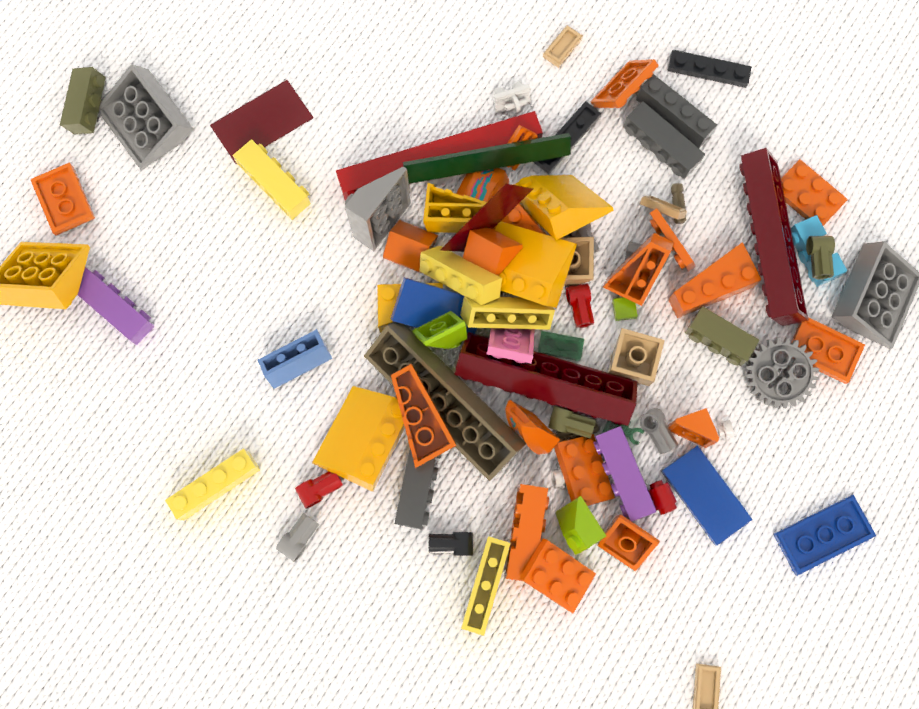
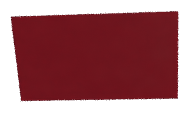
[210,80,314,164]
[440,183,533,252]

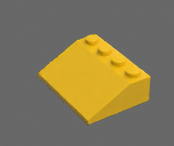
[513,175,614,240]
[495,221,577,308]
[0,242,90,309]
[312,386,405,492]

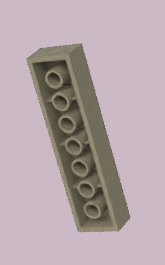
[364,322,526,481]

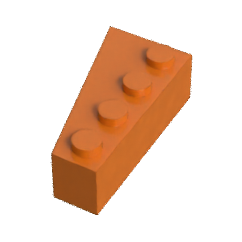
[668,242,762,318]
[391,364,456,468]
[505,484,549,581]

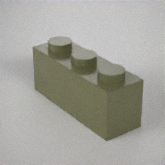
[60,67,106,135]
[685,306,760,366]

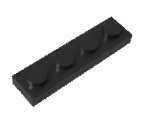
[667,49,752,88]
[533,101,602,174]

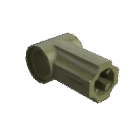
[806,236,835,280]
[548,406,596,438]

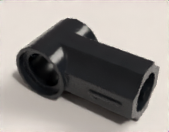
[429,532,473,556]

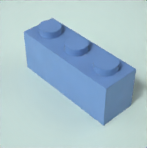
[258,329,333,389]

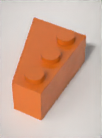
[603,233,674,306]

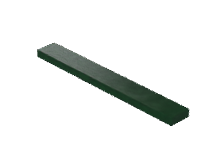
[403,133,571,184]

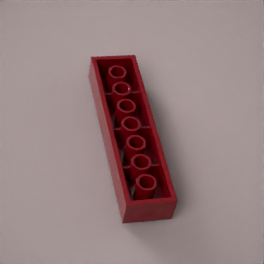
[739,148,809,326]
[454,332,638,426]

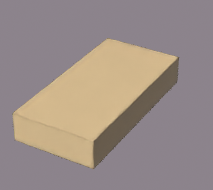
[543,25,583,68]
[640,195,687,219]
[693,663,721,709]

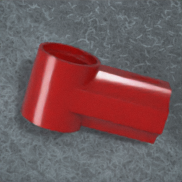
[566,283,595,328]
[295,471,344,509]

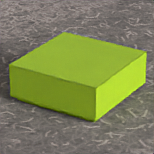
[612,297,638,321]

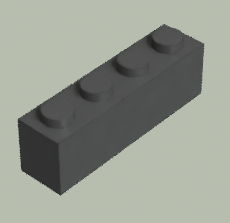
[635,74,718,149]
[623,101,706,179]
[394,449,441,530]

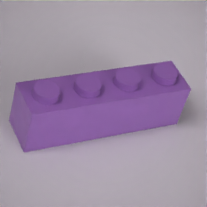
[77,267,155,345]
[593,426,657,522]

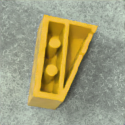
[423,183,487,233]
[377,283,443,333]

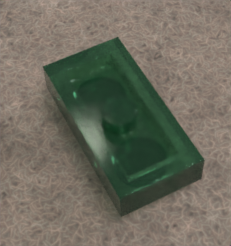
[538,331,584,361]

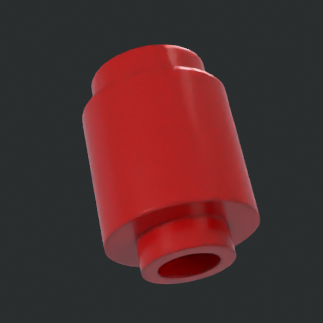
[648,479,677,515]

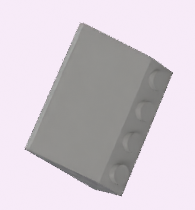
[98,64,193,170]
[344,166,411,251]
[831,241,919,349]

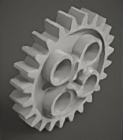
[744,337,820,409]

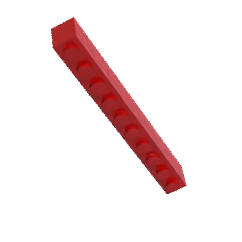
[335,111,543,201]

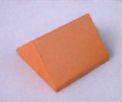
[383,220,438,273]
[463,227,523,276]
[667,408,719,448]
[597,514,660,572]

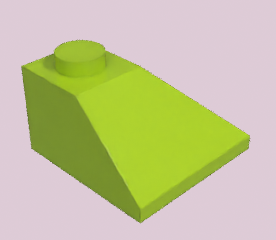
[412,311,467,349]
[555,496,606,555]

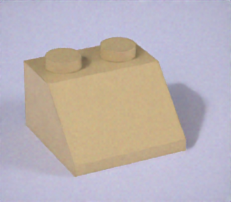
[560,237,594,286]
[607,328,665,386]

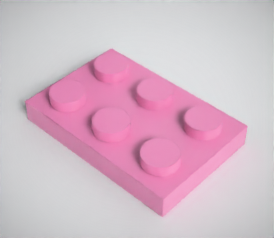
[487,328,535,363]

